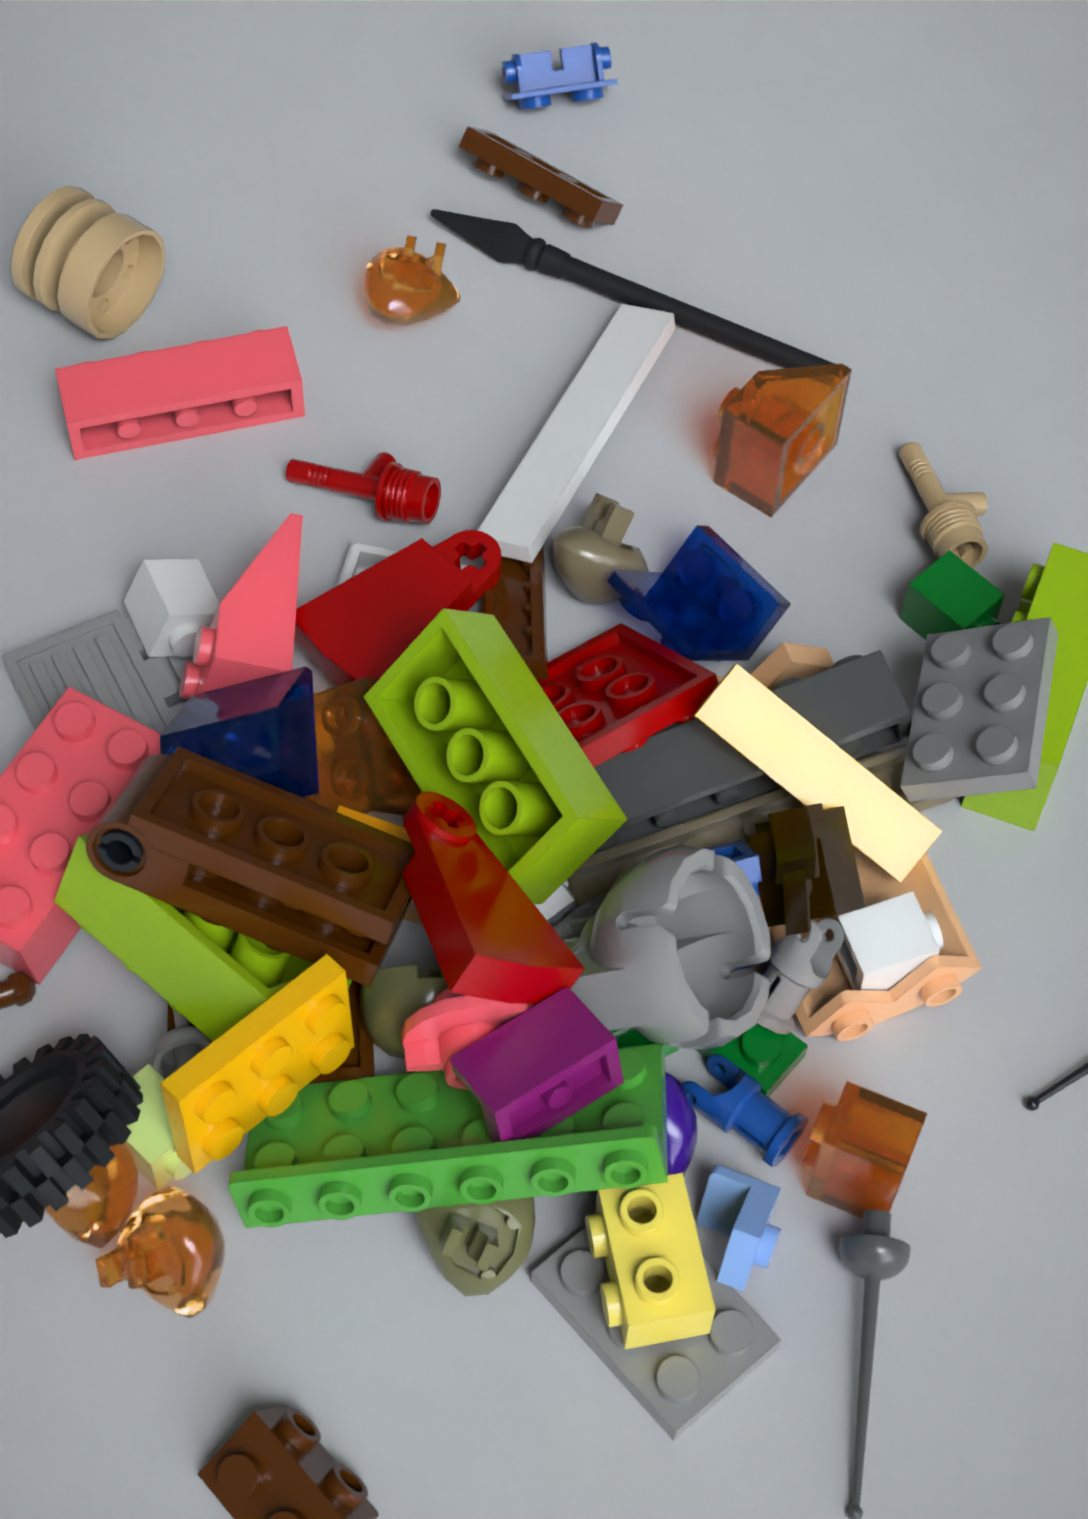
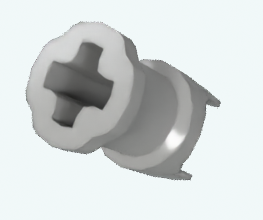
[757,918,844,1035]

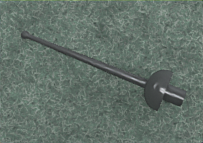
[839,1209,911,1519]

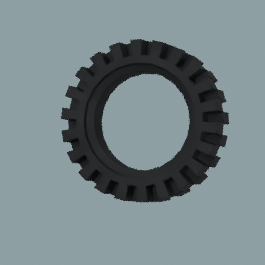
[0,1034,143,1238]

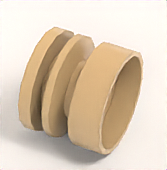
[10,185,166,339]

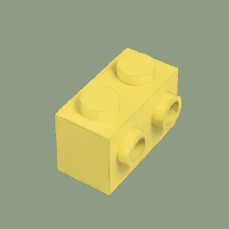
[585,1173,716,1349]

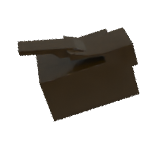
[748,803,865,936]

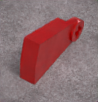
[294,530,502,711]
[402,792,585,1004]

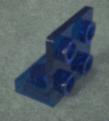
[607,525,791,662]

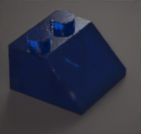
[160,666,319,797]

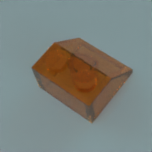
[713,364,852,517]

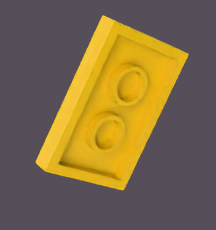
[160,954,355,1174]

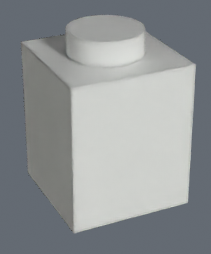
[123,558,220,657]
[837,892,943,991]

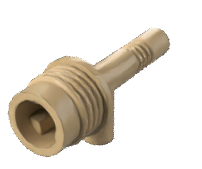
[899,442,988,568]

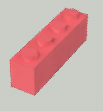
[55,326,305,460]

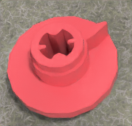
[401,989,535,1090]

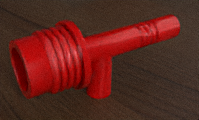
[286,452,441,524]

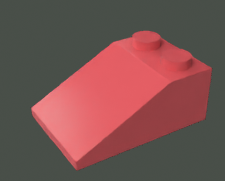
[179,513,303,735]

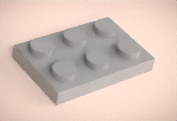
[900,617,1058,802]
[531,1227,781,1441]

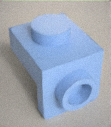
[697,1165,781,1291]

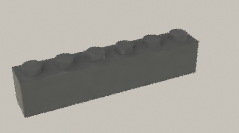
[592,650,911,855]

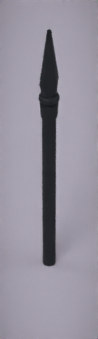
[430,209,841,387]

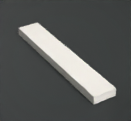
[477,304,676,563]

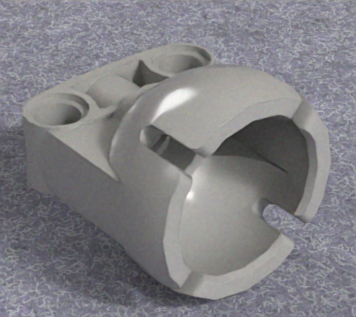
[533,845,771,1050]

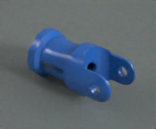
[682,1054,809,1167]

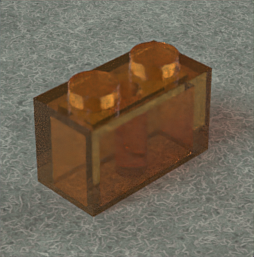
[801,1081,928,1219]

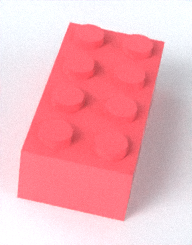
[0,687,177,985]

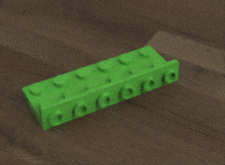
[228,1043,668,1228]

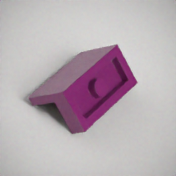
[450,988,624,1142]

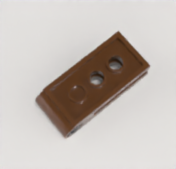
[86,746,415,987]

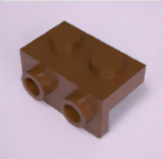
[197,1406,379,1519]

